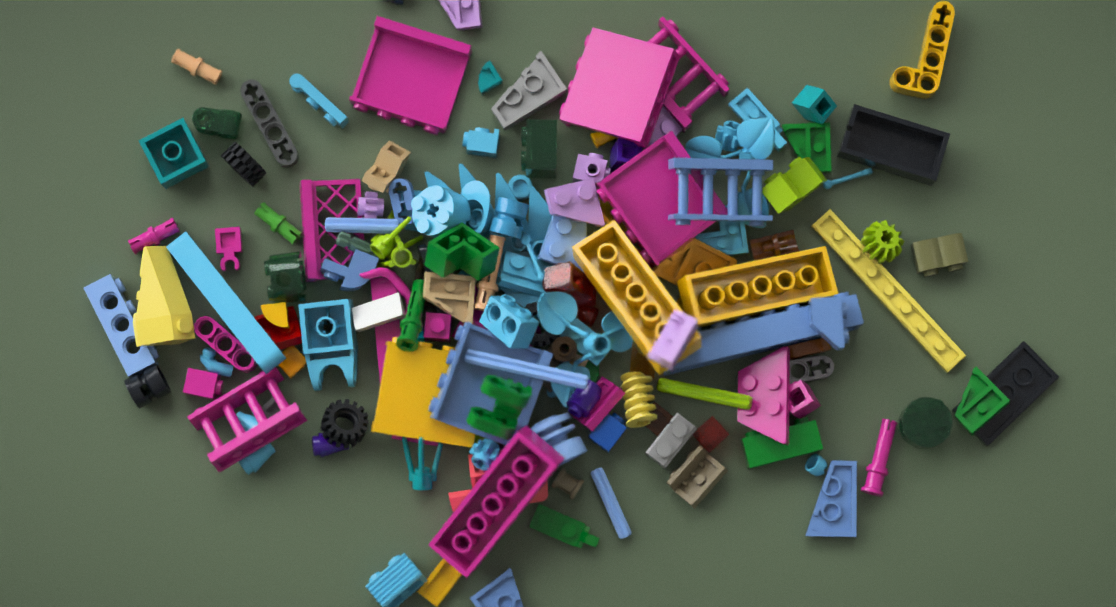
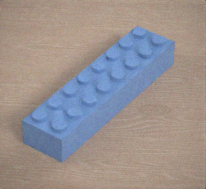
[663,292,864,376]

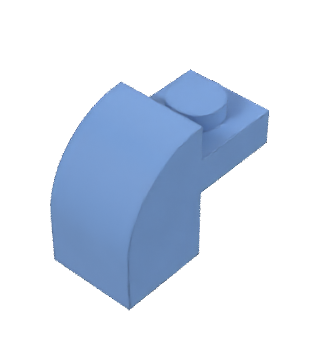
[320,249,379,291]

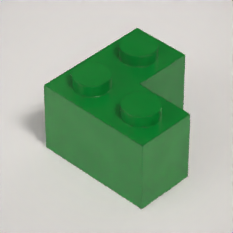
[424,223,500,281]

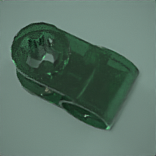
[192,107,242,139]

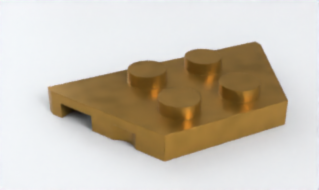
[652,237,737,286]

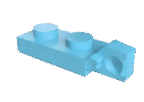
[728,88,787,152]

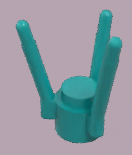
[402,437,443,490]

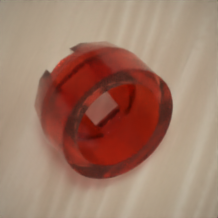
[578,305,599,327]

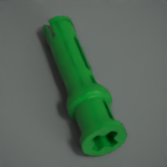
[396,279,425,352]

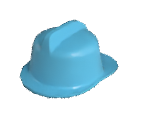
[460,181,494,236]

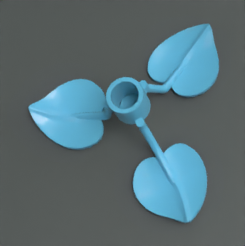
[685,117,775,228]
[537,292,635,408]

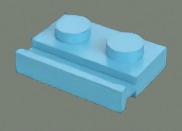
[498,251,553,297]

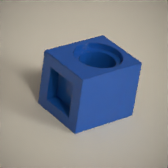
[588,412,627,453]

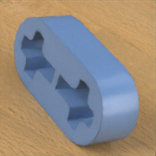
[389,178,415,225]

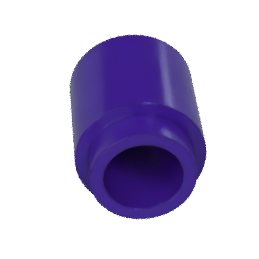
[566,380,602,418]

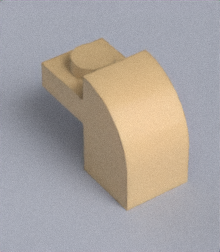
[362,140,411,193]

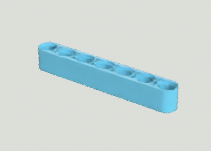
[166,231,286,374]

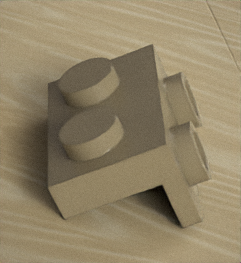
[667,446,728,509]

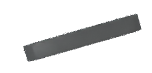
[240,80,299,168]

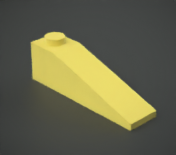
[133,246,195,347]

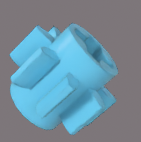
[715,121,742,152]
[469,439,500,470]

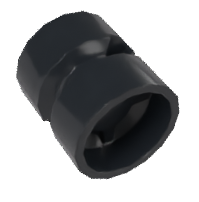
[124,364,171,409]

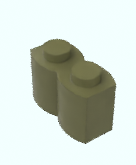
[911,233,968,277]

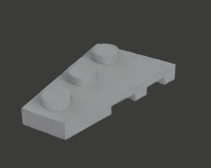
[491,51,568,131]

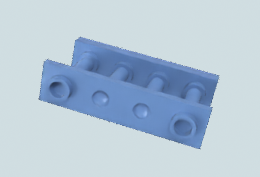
[668,158,773,227]

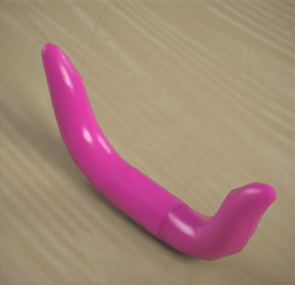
[359,267,411,321]

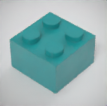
[138,118,210,189]

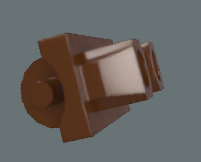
[749,230,799,261]

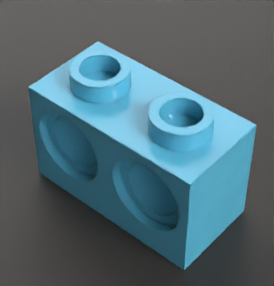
[479,294,539,348]

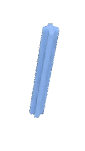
[465,349,589,389]

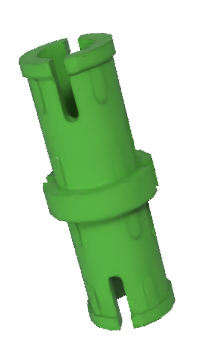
[254,202,303,245]

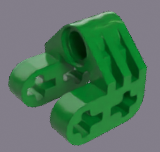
[466,375,532,439]

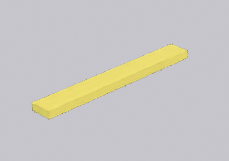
[811,209,966,373]

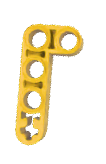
[890,1,955,99]

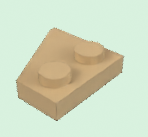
[423,272,476,324]

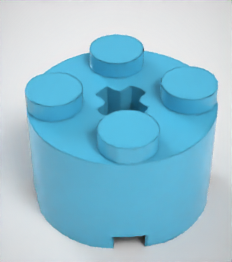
[411,186,471,238]

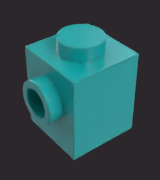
[792,85,837,124]

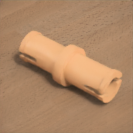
[171,48,223,85]

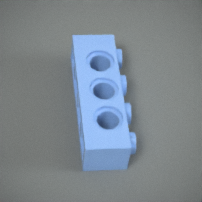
[84,274,160,377]

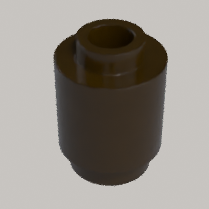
[551,336,577,364]

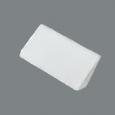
[352,292,406,332]

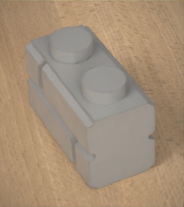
[645,413,697,469]

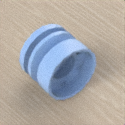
[530,412,587,466]

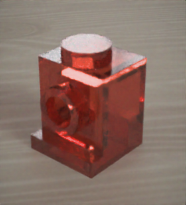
[692,416,729,453]

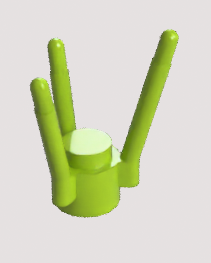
[370,210,424,260]
[376,234,417,268]

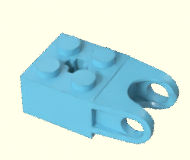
[298,299,358,391]

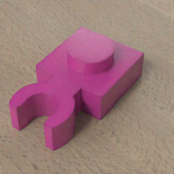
[215,227,243,272]

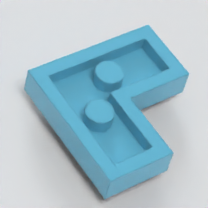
[695,205,749,256]

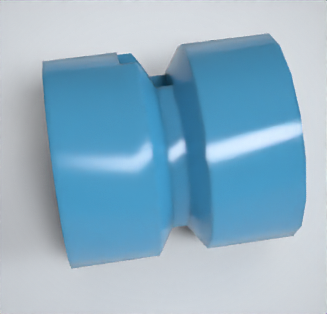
[489,197,529,239]

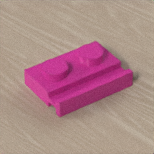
[570,376,625,432]

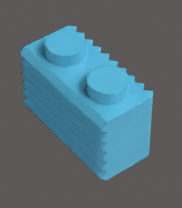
[366,553,427,607]

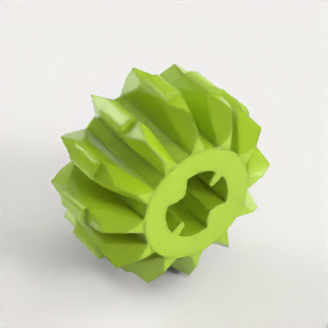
[860,220,905,264]

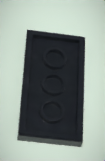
[951,341,1059,447]

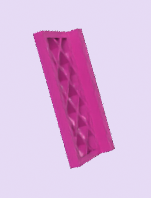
[299,179,364,282]

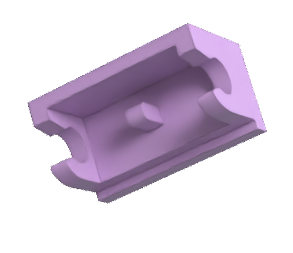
[647,310,697,371]

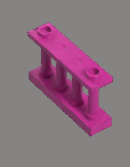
[648,17,729,132]
[187,367,307,473]

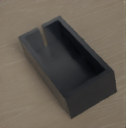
[837,104,950,186]

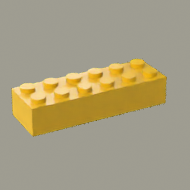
[572,220,702,375]
[677,246,838,328]

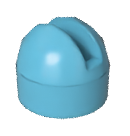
[805,454,827,476]

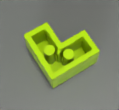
[762,157,827,214]

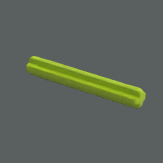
[657,378,753,410]

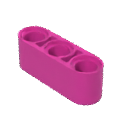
[194,316,258,373]

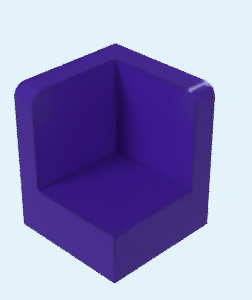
[609,138,642,173]

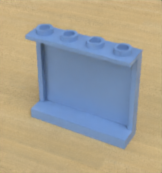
[428,322,553,446]

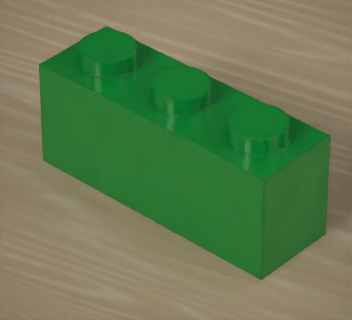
[740,417,823,469]

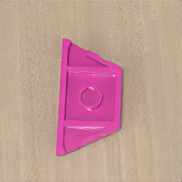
[737,347,790,445]

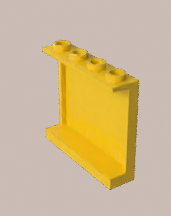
[371,337,475,448]

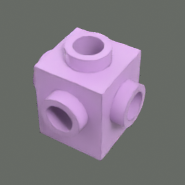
[573,153,611,188]

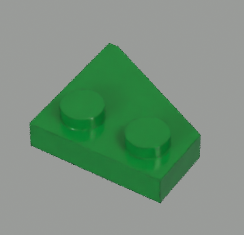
[782,122,832,173]
[955,366,1010,436]

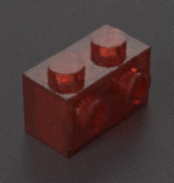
[542,261,596,310]

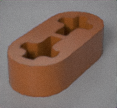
[787,338,831,360]

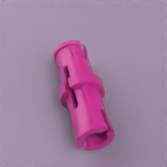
[128,218,180,255]

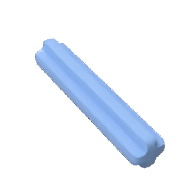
[325,217,399,234]
[591,467,632,539]

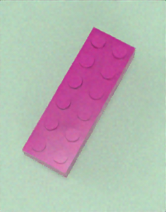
[428,426,565,578]

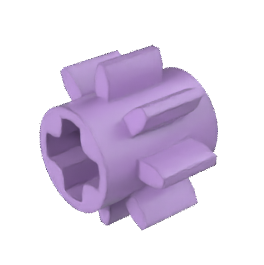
[357,191,384,218]

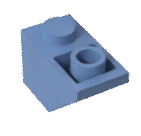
[808,297,849,351]

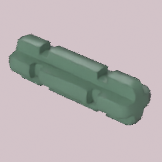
[336,232,381,261]

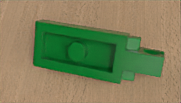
[529,504,600,548]

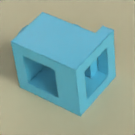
[462,128,500,158]

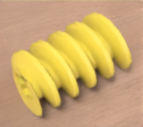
[620,371,657,428]

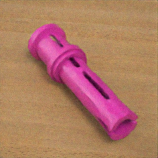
[861,419,898,497]

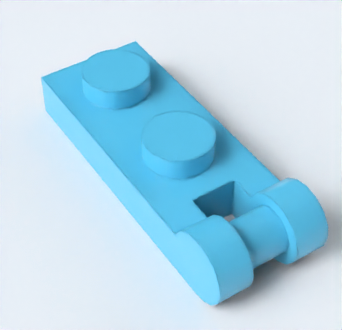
[289,73,349,129]

